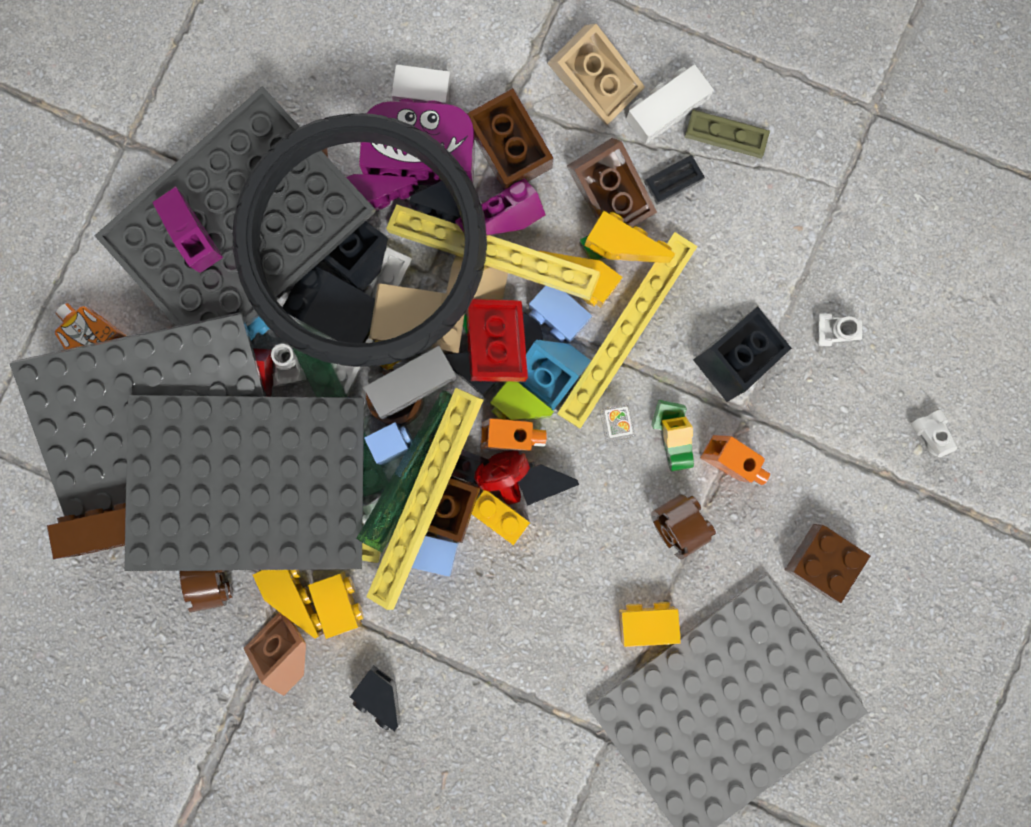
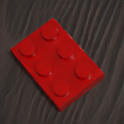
[466,299,528,382]

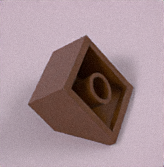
[428,476,480,543]

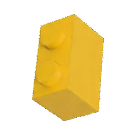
[472,490,530,546]
[308,572,364,639]
[619,602,681,647]

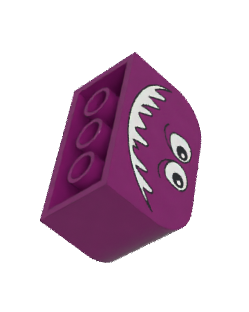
[359,99,475,186]

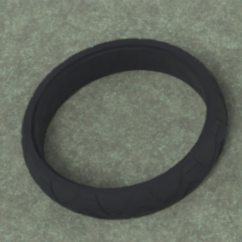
[232,113,487,367]

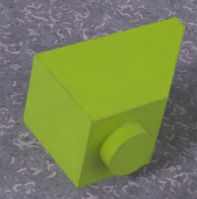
[490,381,554,421]

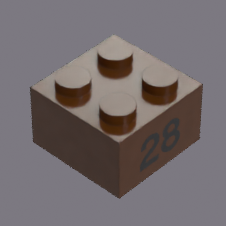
[784,524,871,603]

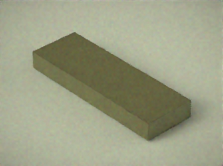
[684,109,770,159]

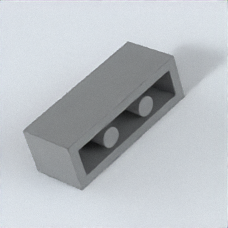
[363,345,457,420]

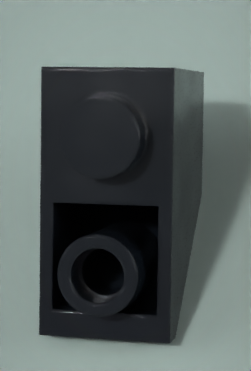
[409,181,461,224]
[350,665,401,732]

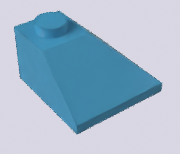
[518,340,591,411]

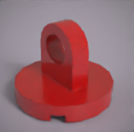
[475,450,530,505]

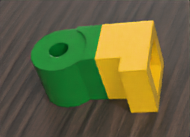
[662,416,694,472]

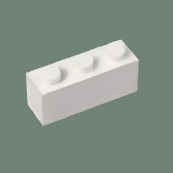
[626,64,714,145]

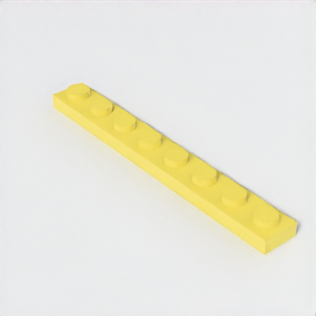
[386,204,600,300]
[557,232,698,429]
[366,388,483,610]

